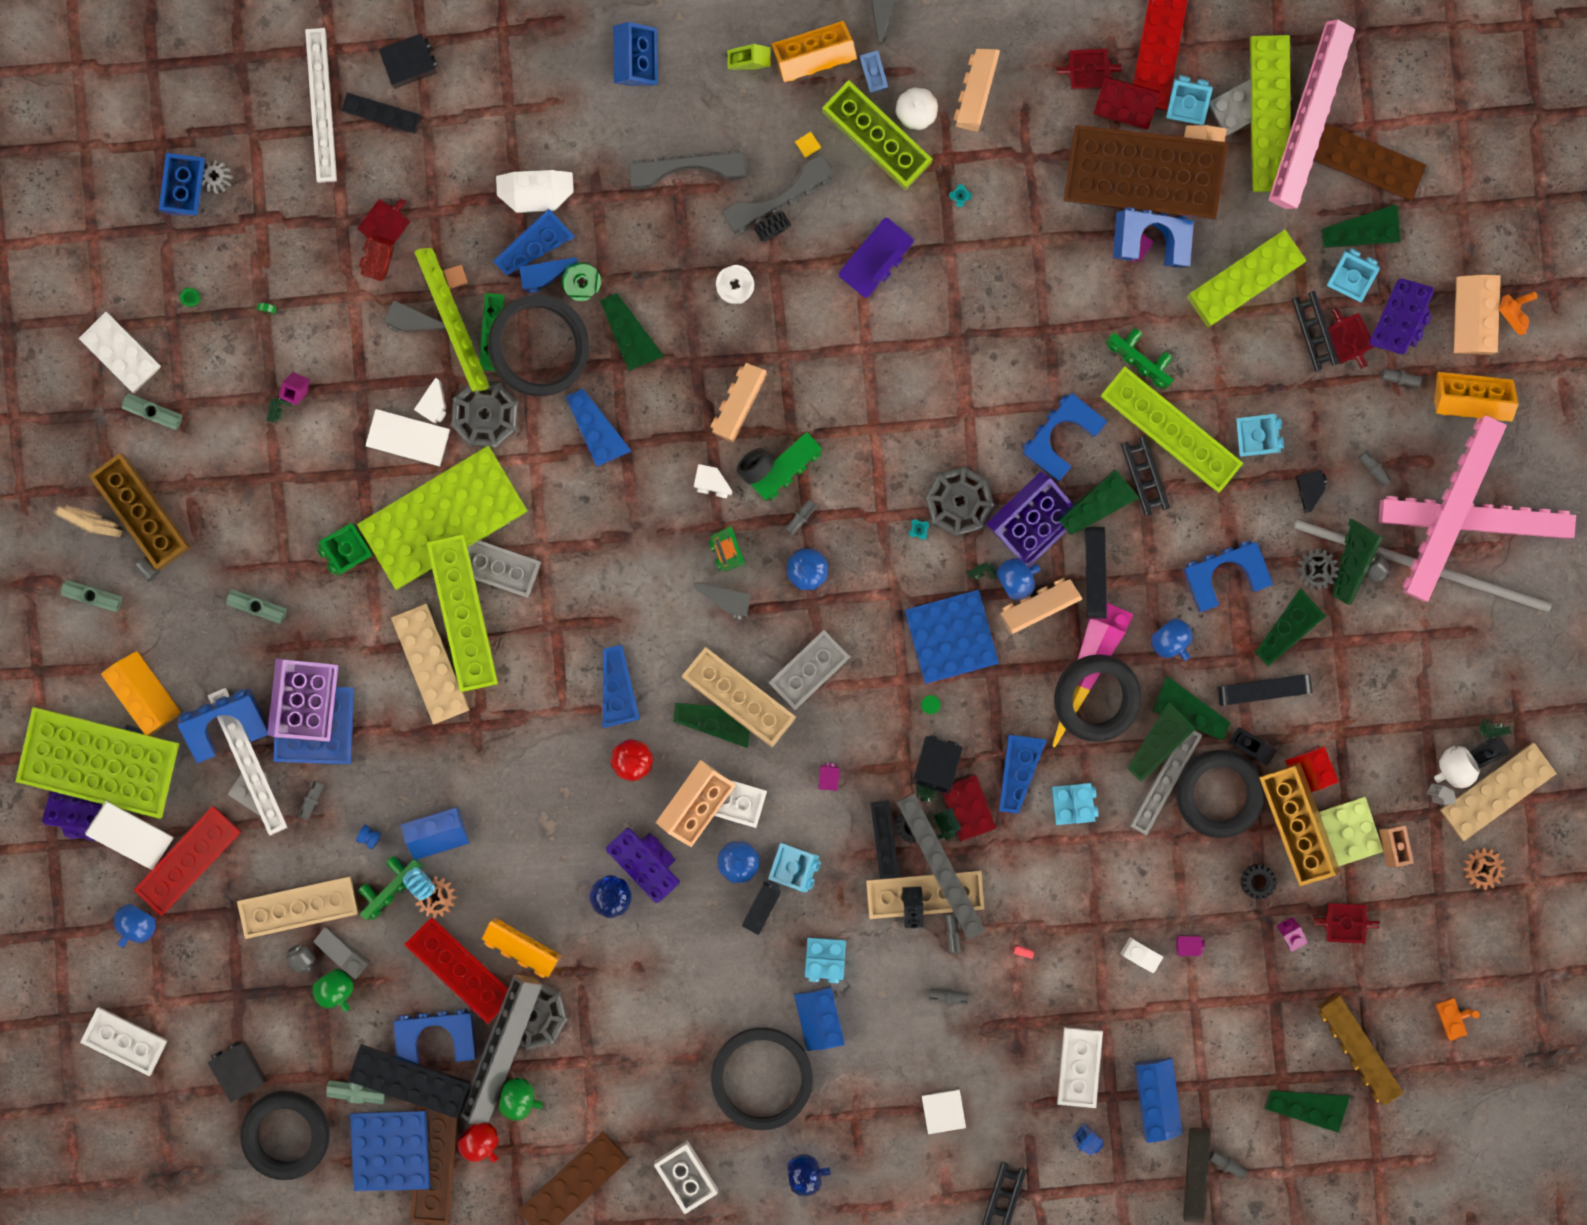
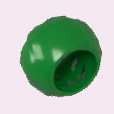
[312,969,354,1013]
[499,1078,543,1121]

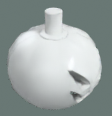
[896,87,938,130]
[1434,746,1480,788]

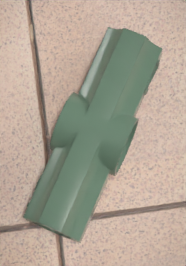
[122,393,183,430]
[61,580,122,612]
[226,589,287,624]
[326,1080,386,1105]

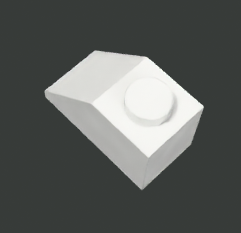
[414,378,446,424]
[1120,937,1163,973]

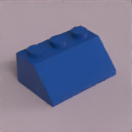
[613,22,658,86]
[159,153,205,216]
[400,807,469,860]
[794,986,845,1051]

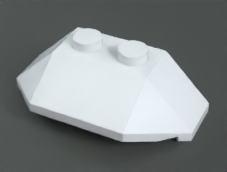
[496,170,574,213]

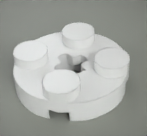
[716,265,754,304]

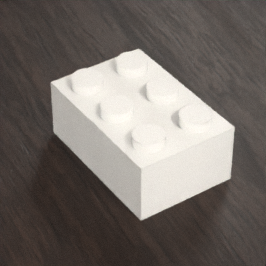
[654,1140,718,1214]

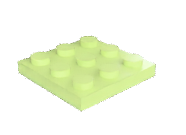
[1319,797,1384,866]

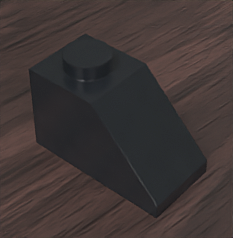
[1295,470,1327,513]
[1229,727,1277,766]

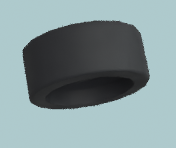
[736,448,774,484]

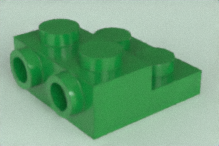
[317,523,372,577]

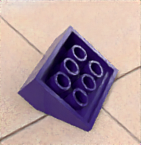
[986,471,1073,568]

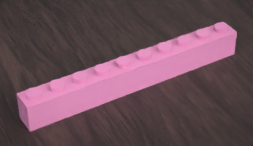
[1268,20,1355,209]
[1402,416,1507,602]
[1378,496,1576,539]

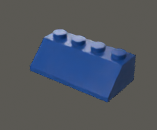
[1134,1058,1183,1143]

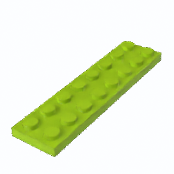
[1250,35,1291,192]
[1100,366,1243,493]
[426,534,498,692]

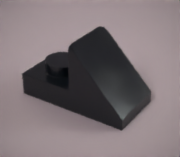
[1470,736,1511,769]

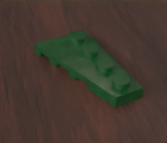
[1321,204,1401,248]
[600,293,664,371]
[673,702,750,748]
[1264,1090,1350,1133]

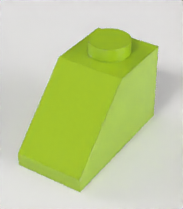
[727,44,771,70]

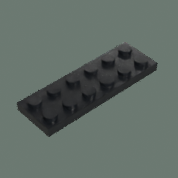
[348,1044,470,1119]

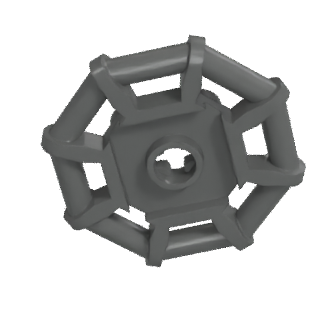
[450,381,519,449]
[924,465,996,537]
[520,979,568,1051]

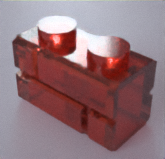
[359,235,396,281]

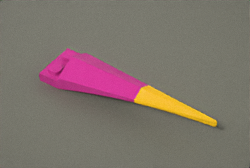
[1053,603,1133,747]

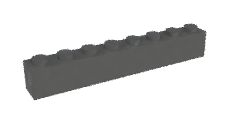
[896,792,985,940]
[460,974,542,1124]

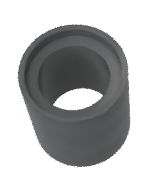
[134,556,160,582]

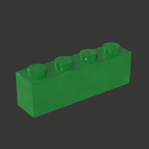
[750,432,822,501]

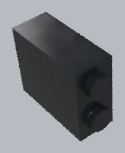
[378,33,438,89]
[912,735,963,794]
[742,881,781,935]
[208,1041,268,1103]

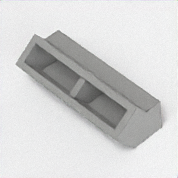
[1427,783,1456,805]

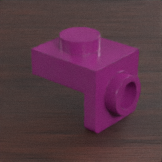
[1277,917,1308,952]

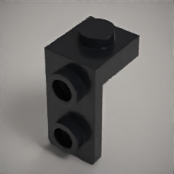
[902,886,923,929]

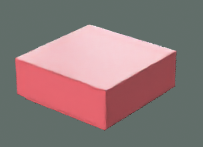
[1012,945,1034,959]

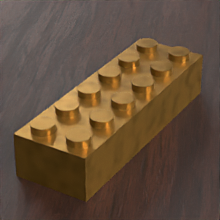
[88,453,192,570]
[1260,762,1340,886]

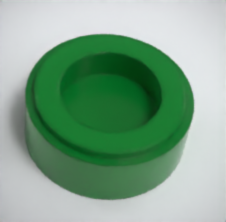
[180,288,201,307]
[256,303,277,314]
[921,695,940,714]

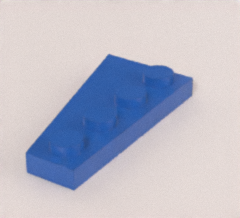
[493,208,575,275]
[565,389,632,467]
[602,645,640,728]
[999,735,1047,814]

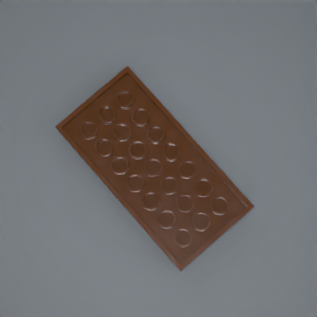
[1063,125,1228,220]

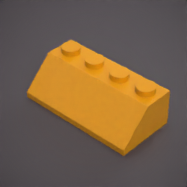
[771,20,857,82]
[1434,372,1518,422]
[101,651,182,736]
[482,917,561,978]

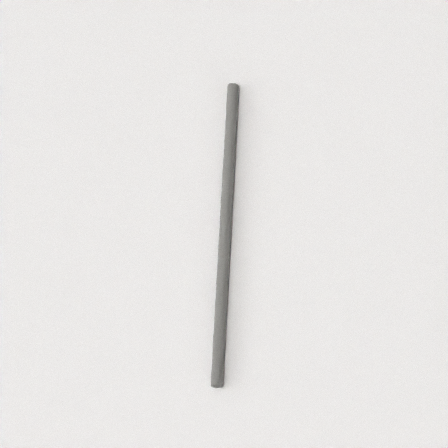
[1293,519,1552,612]

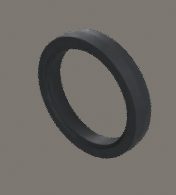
[488,295,589,397]
[711,1028,813,1130]

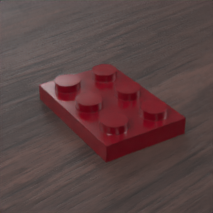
[1093,76,1160,129]
[942,774,996,842]

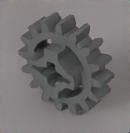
[1296,549,1339,590]

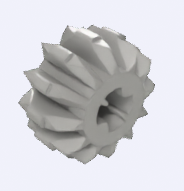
[202,160,233,194]

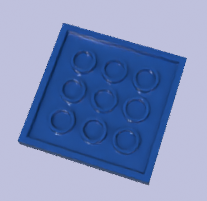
[904,590,999,684]
[273,687,354,764]
[350,1110,430,1191]

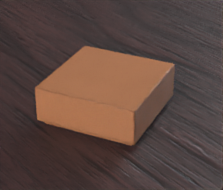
[444,265,468,289]

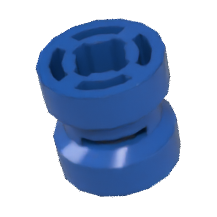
[355,824,382,850]

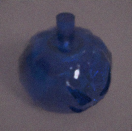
[589,875,632,918]
[787,1154,831,1197]

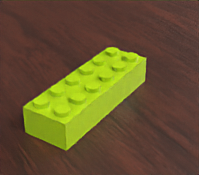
[822,80,933,191]
[1186,230,1306,328]

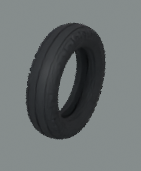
[1054,654,1141,742]
[1176,750,1265,838]
[240,1091,330,1180]

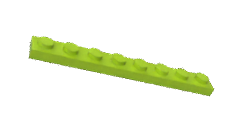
[414,248,490,392]

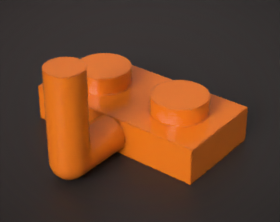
[1498,292,1537,336]
[1435,998,1480,1041]

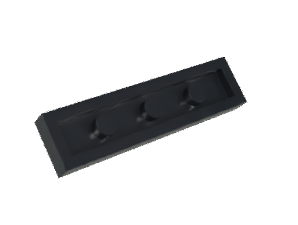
[341,93,421,134]
[870,800,899,879]

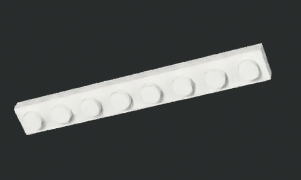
[305,28,337,183]
[208,688,288,835]

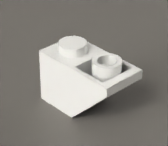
[694,464,732,498]

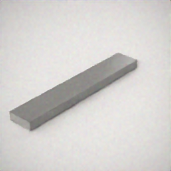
[1129,731,1202,836]

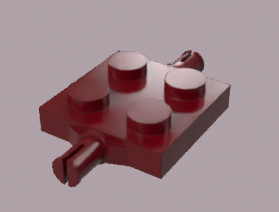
[1056,48,1122,90]
[357,198,411,254]
[1328,307,1374,369]
[1313,903,1380,944]

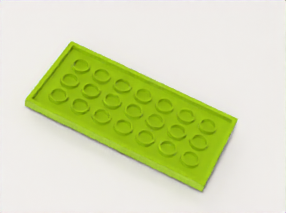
[357,446,528,590]
[15,707,179,818]

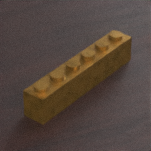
[1317,994,1404,1106]

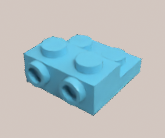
[1166,75,1213,125]
[1327,248,1380,302]
[1236,414,1284,457]
[1052,782,1098,825]
[768,843,821,892]
[805,937,846,983]

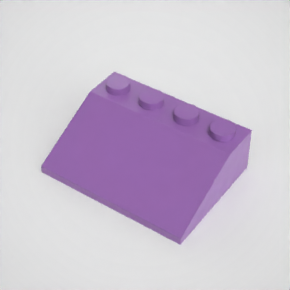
[267,658,338,742]

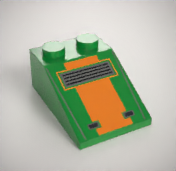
[708,527,745,573]

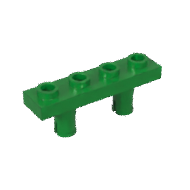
[479,293,505,371]
[1105,328,1174,390]
[358,856,424,920]

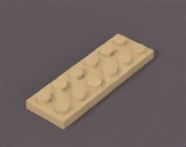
[55,505,123,537]
[391,604,470,725]
[682,647,796,748]
[1440,742,1557,841]
[866,870,984,919]
[237,876,359,939]

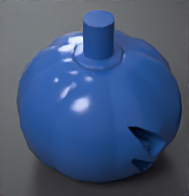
[786,548,828,590]
[996,558,1041,601]
[1151,618,1193,661]
[717,841,760,884]
[113,904,156,948]

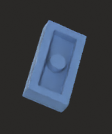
[859,51,888,94]

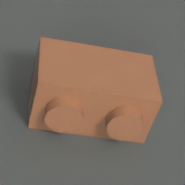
[1379,825,1414,867]

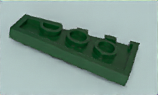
[1058,469,1139,535]
[1333,519,1384,605]
[1255,588,1326,667]
[1152,676,1230,740]
[1127,701,1196,782]

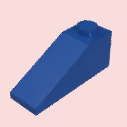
[519,257,578,294]
[1072,1123,1104,1156]

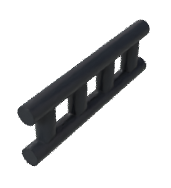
[1291,291,1339,372]
[1121,435,1170,516]
[982,1162,1027,1225]

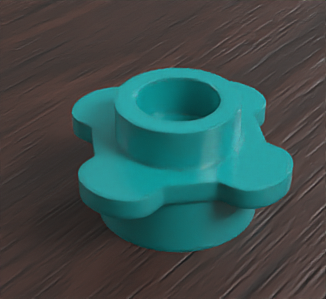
[949,184,972,207]
[909,519,930,540]

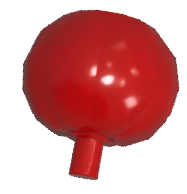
[610,739,654,782]
[457,1122,499,1164]

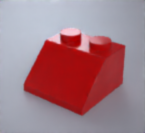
[1285,746,1339,792]

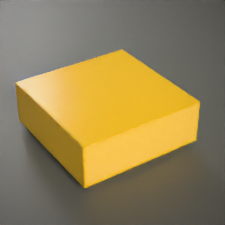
[795,131,821,159]

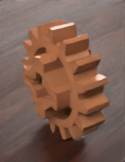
[1462,847,1506,890]
[414,876,457,918]

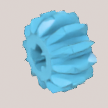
[403,867,435,900]

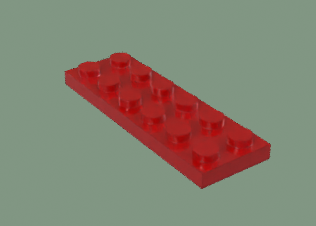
[1133,0,1188,111]
[133,806,242,917]
[404,917,508,1024]

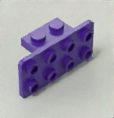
[838,217,914,298]
[1370,278,1434,354]
[42,791,124,841]
[606,827,680,903]

